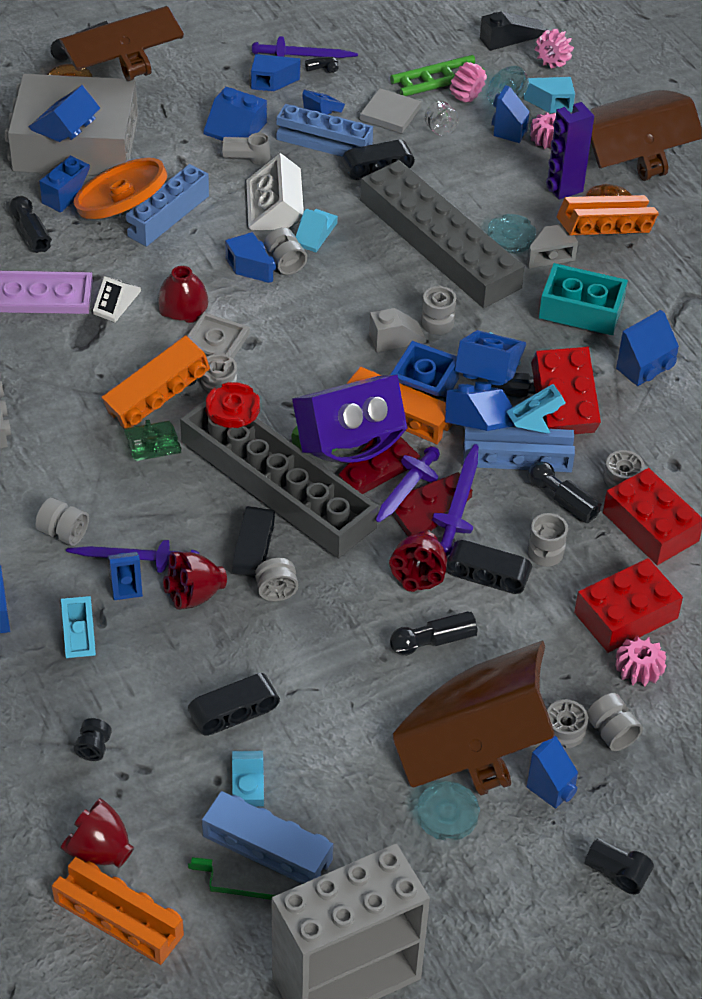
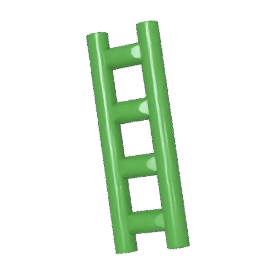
[390,55,484,96]

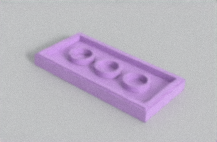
[0,271,93,314]

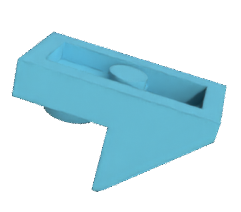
[296,209,338,252]
[506,384,566,433]
[61,596,96,658]
[232,751,264,807]

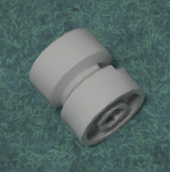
[264,227,307,275]
[421,286,457,335]
[35,497,89,546]
[528,513,568,567]
[587,693,643,751]

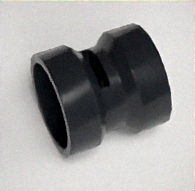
[74,718,112,761]

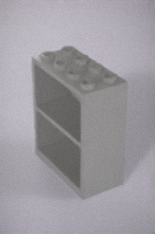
[5,74,138,176]
[272,843,430,999]

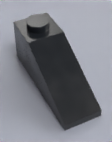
[480,11,547,51]

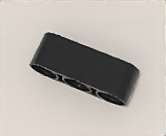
[342,140,415,180]
[232,506,275,577]
[446,540,532,594]
[188,673,280,736]

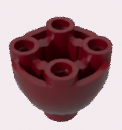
[158,266,209,323]
[389,531,447,592]
[163,552,227,610]
[60,798,134,868]

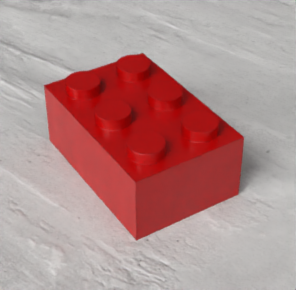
[531,347,601,434]
[602,468,702,566]
[574,558,683,653]

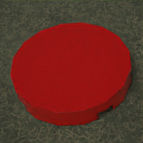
[206,382,260,428]

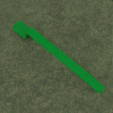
[188,857,276,900]

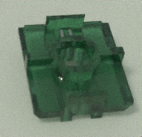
[124,420,182,461]

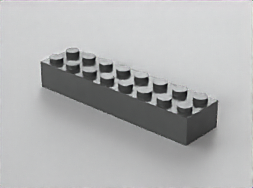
[360,160,525,309]
[180,401,378,559]

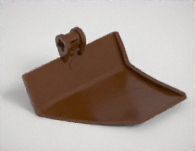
[59,6,184,81]
[590,90,702,181]
[393,640,555,796]

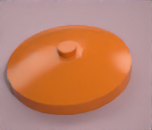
[74,158,167,219]

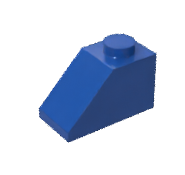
[108,552,143,601]
[527,736,578,809]

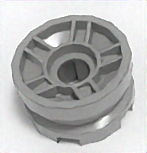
[201,354,237,392]
[604,450,644,489]
[255,558,298,601]
[547,699,589,748]

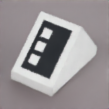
[93,276,141,322]

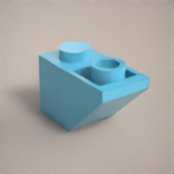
[523,77,575,113]

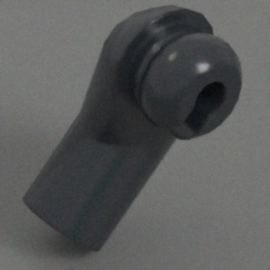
[305,57,339,73]

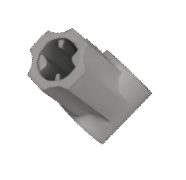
[222,132,271,165]

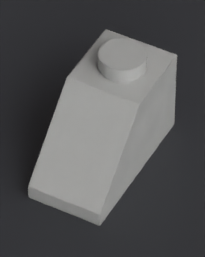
[527,224,578,269]
[369,308,426,352]

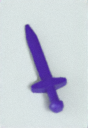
[251,36,358,58]
[432,444,479,556]
[376,446,440,522]
[66,540,200,573]

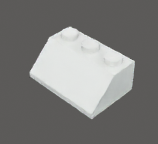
[246,153,304,230]

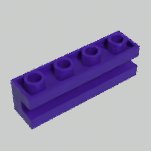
[546,102,594,200]

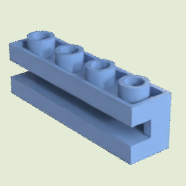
[276,104,373,157]
[126,164,209,247]
[463,426,575,472]
[202,791,333,884]

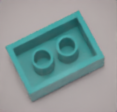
[539,263,628,335]

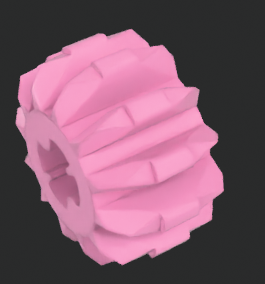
[534,29,574,69]
[450,62,487,103]
[530,112,556,149]
[615,636,666,687]

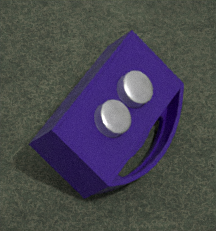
[292,375,407,463]

